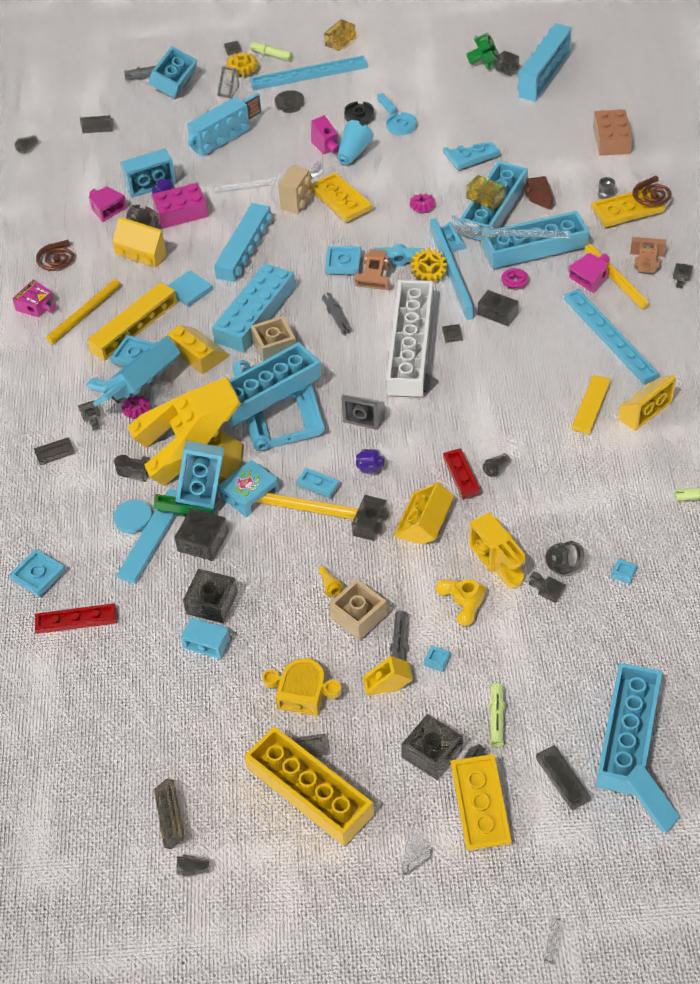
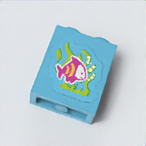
[218,460,279,517]

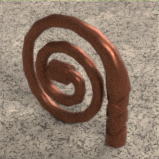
[632,175,672,207]
[36,239,75,270]

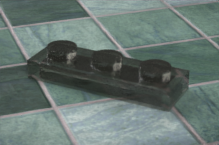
[536,745,591,811]
[154,778,185,849]

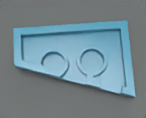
[443,142,500,170]

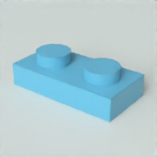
[297,468,339,498]

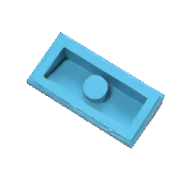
[441,221,467,252]

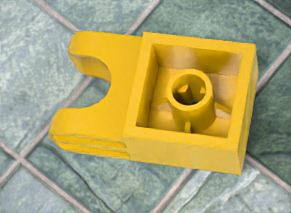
[469,512,525,588]

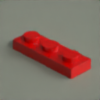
[443,448,480,499]

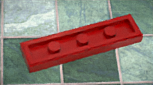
[35,603,117,634]

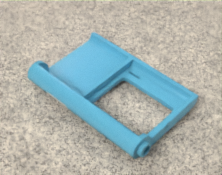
[233,360,325,451]

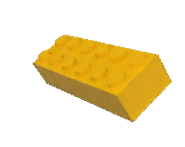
[244,726,374,846]

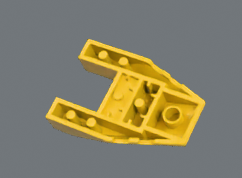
[127,377,241,486]

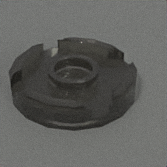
[275,90,305,113]

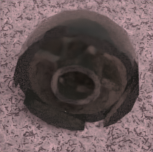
[126,205,159,228]

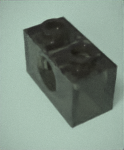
[478,290,519,327]
[352,495,389,541]

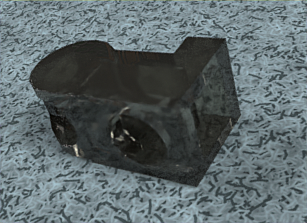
[114,455,150,482]

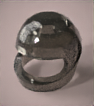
[545,541,584,575]

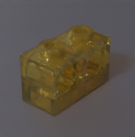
[324,19,356,51]

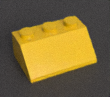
[112,217,167,268]
[166,325,229,374]
[619,375,676,431]
[208,431,243,489]
[393,482,454,544]

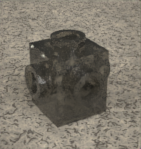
[496,50,520,76]

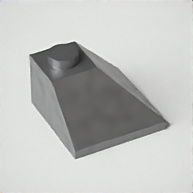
[341,395,385,430]

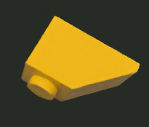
[363,656,413,696]

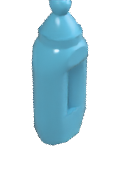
[87,378,109,393]

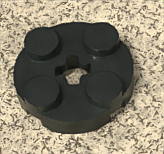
[344,101,374,125]

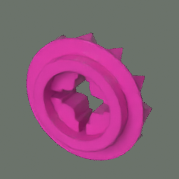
[410,193,435,212]
[501,268,529,290]
[121,395,151,418]

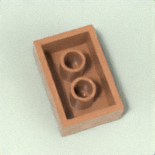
[593,109,632,156]

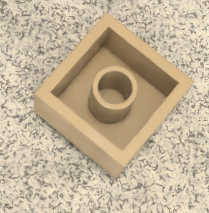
[278,165,313,214]
[251,316,296,361]
[329,579,387,640]

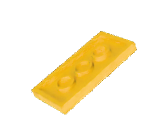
[311,172,373,222]
[591,188,665,228]
[450,754,512,852]

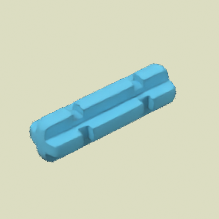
[377,93,397,114]

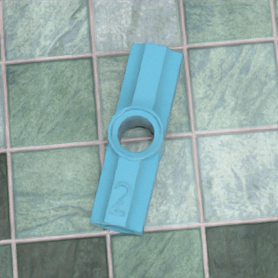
[374,244,424,266]

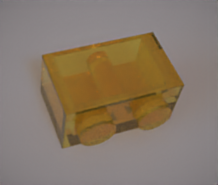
[466,175,505,210]

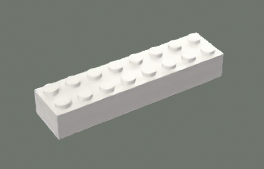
[386,280,433,397]

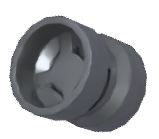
[598,177,615,200]

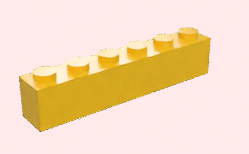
[87,282,177,361]

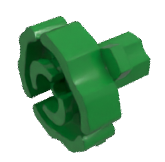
[466,32,500,70]

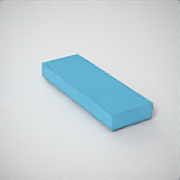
[624,765,680,832]

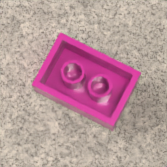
[151,183,209,229]

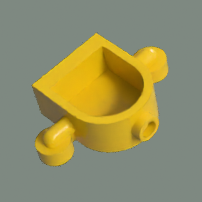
[262,657,341,716]

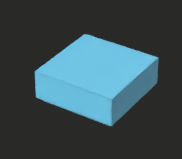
[611,559,637,584]
[424,645,451,672]

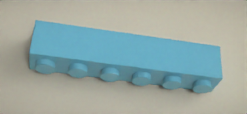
[214,203,272,282]

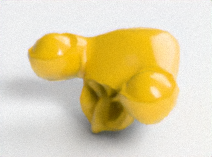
[435,579,486,626]

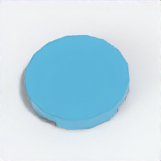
[386,112,417,135]
[113,500,152,534]

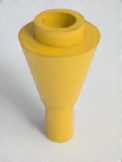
[318,566,344,597]

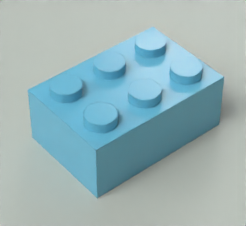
[148,46,198,98]
[121,148,176,198]
[175,441,225,509]

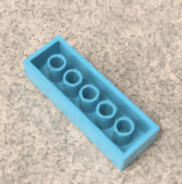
[517,23,572,102]
[459,161,528,241]
[482,211,589,269]
[212,263,296,353]
[228,342,321,426]
[595,662,662,796]

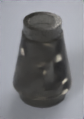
[15,135,38,153]
[483,453,510,477]
[176,854,209,877]

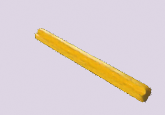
[584,243,649,309]
[46,279,121,344]
[256,493,360,520]

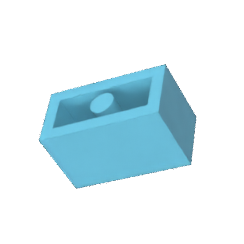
[181,618,231,660]

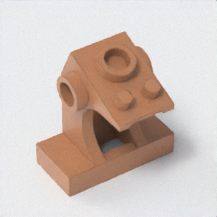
[630,237,666,273]
[354,249,391,290]

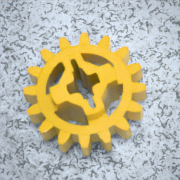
[226,52,258,76]
[410,247,447,283]

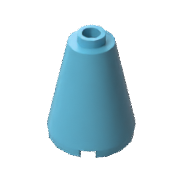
[337,120,374,165]

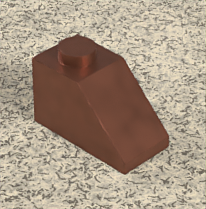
[524,176,553,210]

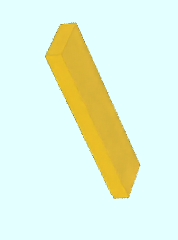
[572,375,611,434]

